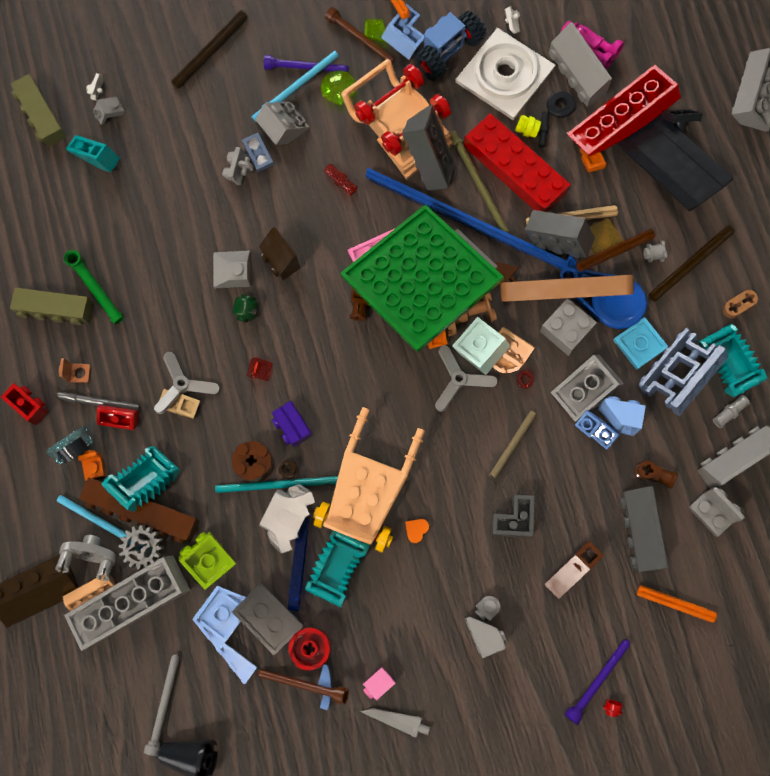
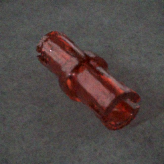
[324,164,358,196]

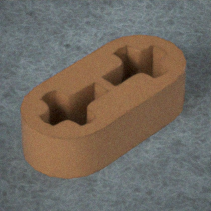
[723,290,758,318]

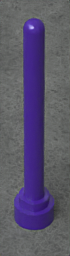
[264,55,349,72]
[564,639,630,725]

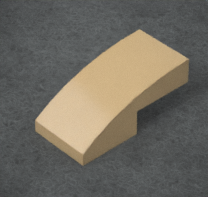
[159,389,200,419]

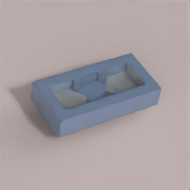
[242,133,274,173]

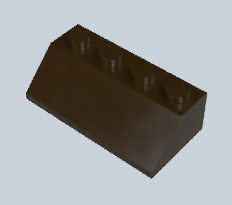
[0,555,79,628]

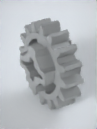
[118,525,164,569]

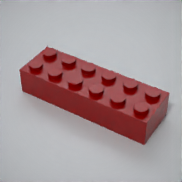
[464,113,571,212]

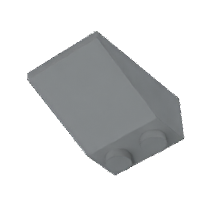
[551,355,624,422]

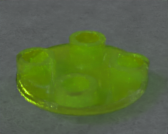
[321,70,355,105]

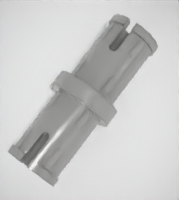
[713,395,750,428]

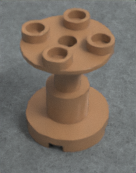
[446,292,497,337]

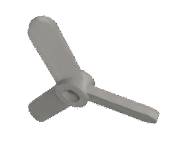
[435,345,497,412]
[154,352,220,414]

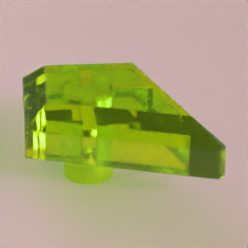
[364,19,388,44]

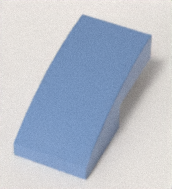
[318,664,333,710]

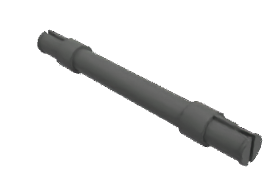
[57,391,141,412]

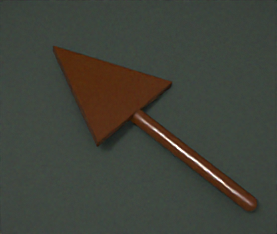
[493,261,519,285]

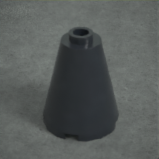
[157,739,218,776]

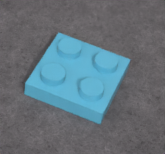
[613,317,668,370]

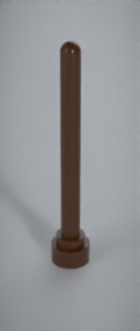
[325,7,395,63]
[257,669,349,705]

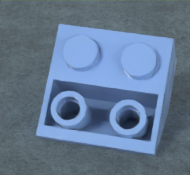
[598,397,645,436]

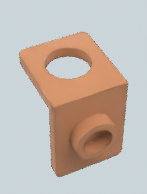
[59,358,91,383]

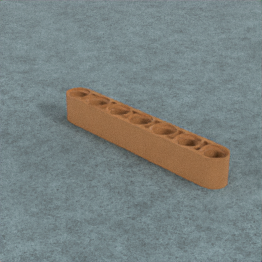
[500,275,634,302]

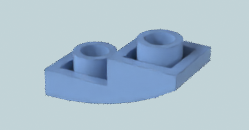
[575,410,621,450]

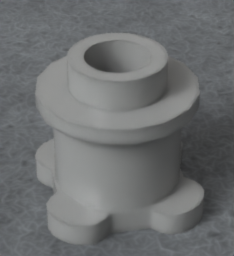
[643,241,667,263]

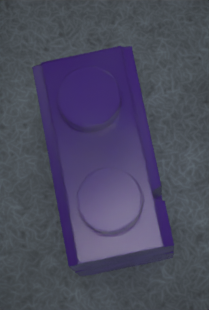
[272,401,313,448]

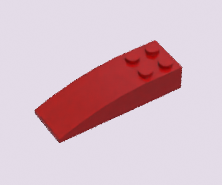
[567,65,681,157]

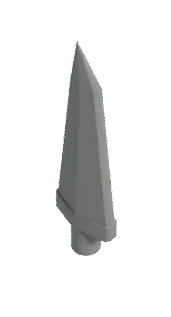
[360,708,430,738]

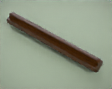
[576,229,656,272]

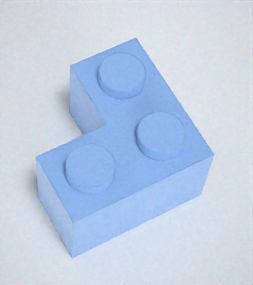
[381,4,424,60]

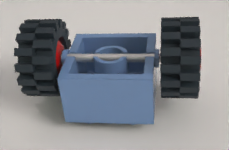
[414,10,487,81]

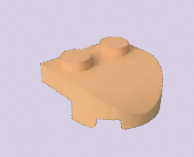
[493,327,535,373]

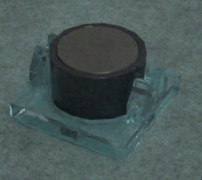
[46,426,93,464]

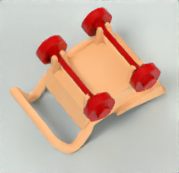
[341,59,453,180]

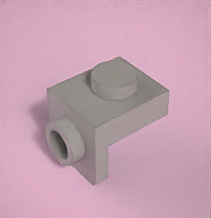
[93,97,124,125]

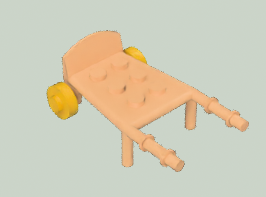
[313,407,425,553]

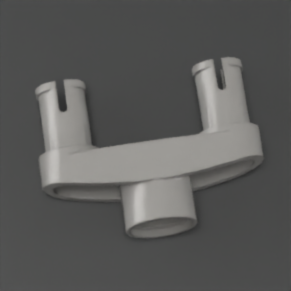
[56,535,117,581]

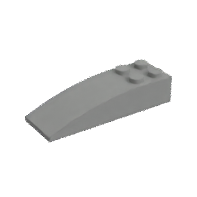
[64,555,191,651]

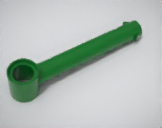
[64,250,124,325]

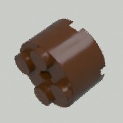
[232,441,274,483]

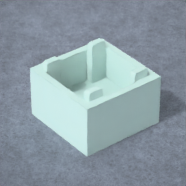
[453,317,511,375]

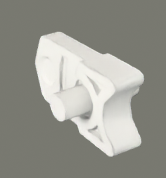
[505,6,520,33]
[87,73,103,101]

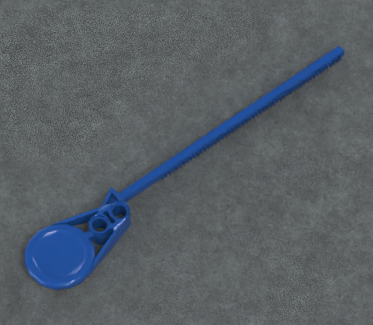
[365,168,647,329]

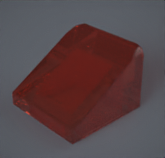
[246,357,273,381]

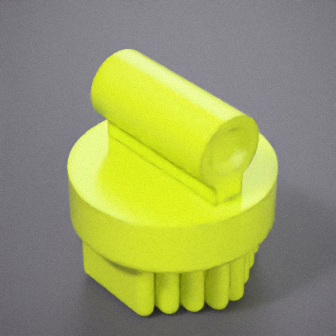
[515,115,541,138]

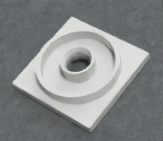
[456,28,555,121]

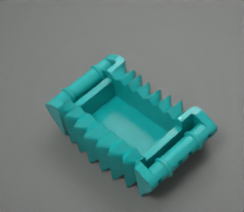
[698,324,768,398]
[102,446,180,512]
[305,530,370,607]

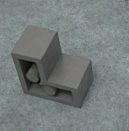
[491,495,534,538]

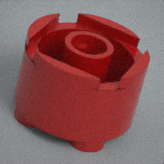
[289,628,332,670]

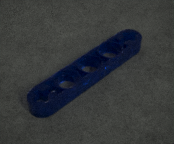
[288,513,310,611]

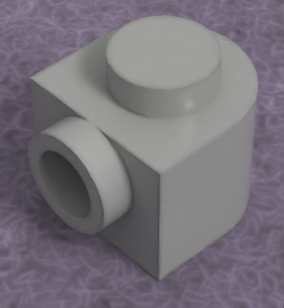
[475,596,500,621]

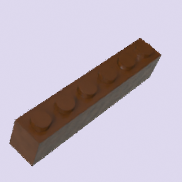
[79,477,200,544]

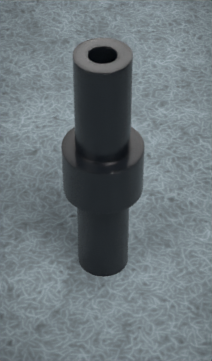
[538,111,550,148]

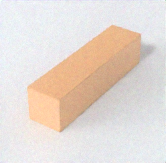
[63,574,115,611]

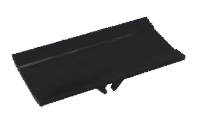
[616,114,733,212]

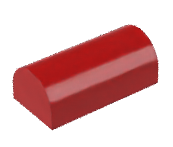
[97,405,139,430]

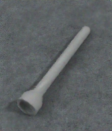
[144,654,179,756]

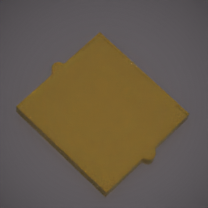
[590,218,623,254]

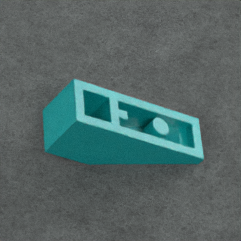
[66,135,120,172]

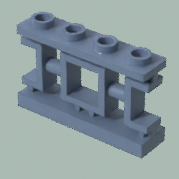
[639,328,728,416]

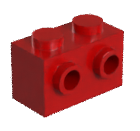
[1,383,49,426]

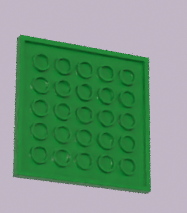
[340,204,504,353]

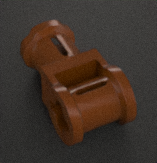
[350,288,369,321]
[634,461,677,488]

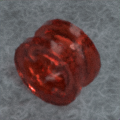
[516,370,534,389]

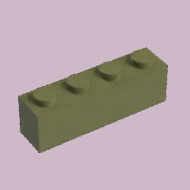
[11,74,66,147]
[10,288,93,325]

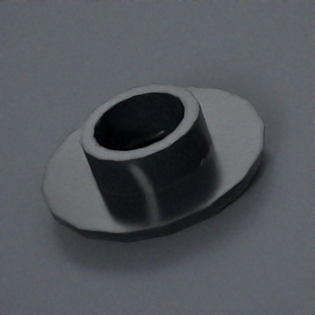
[546,91,575,118]

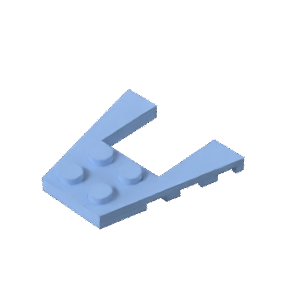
[193,586,257,685]

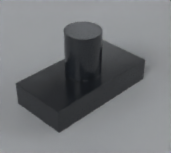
[661,109,702,134]

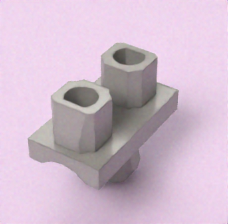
[222,147,254,185]

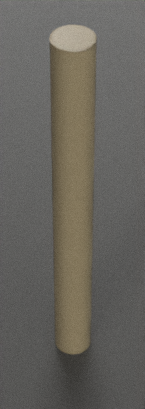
[489,410,537,479]

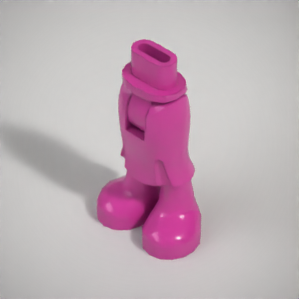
[561,21,625,69]

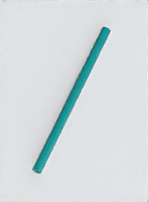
[215,476,338,493]

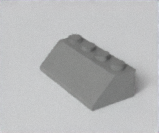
[549,22,612,107]
[732,48,770,132]
[697,425,770,489]

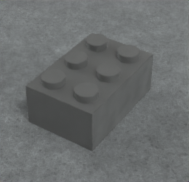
[525,210,595,258]

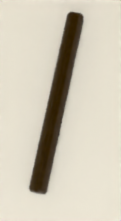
[171,10,247,89]
[648,225,735,302]

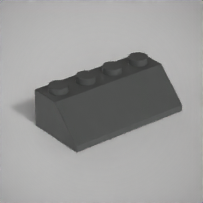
[403,105,455,191]
[619,486,668,573]

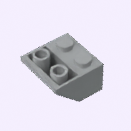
[255,102,310,145]

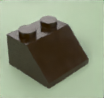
[259,227,300,281]

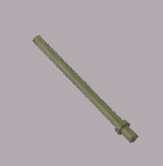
[449,130,509,233]

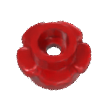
[603,699,623,717]

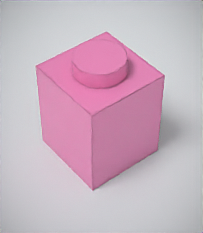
[363,667,396,700]

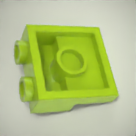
[179,531,236,590]

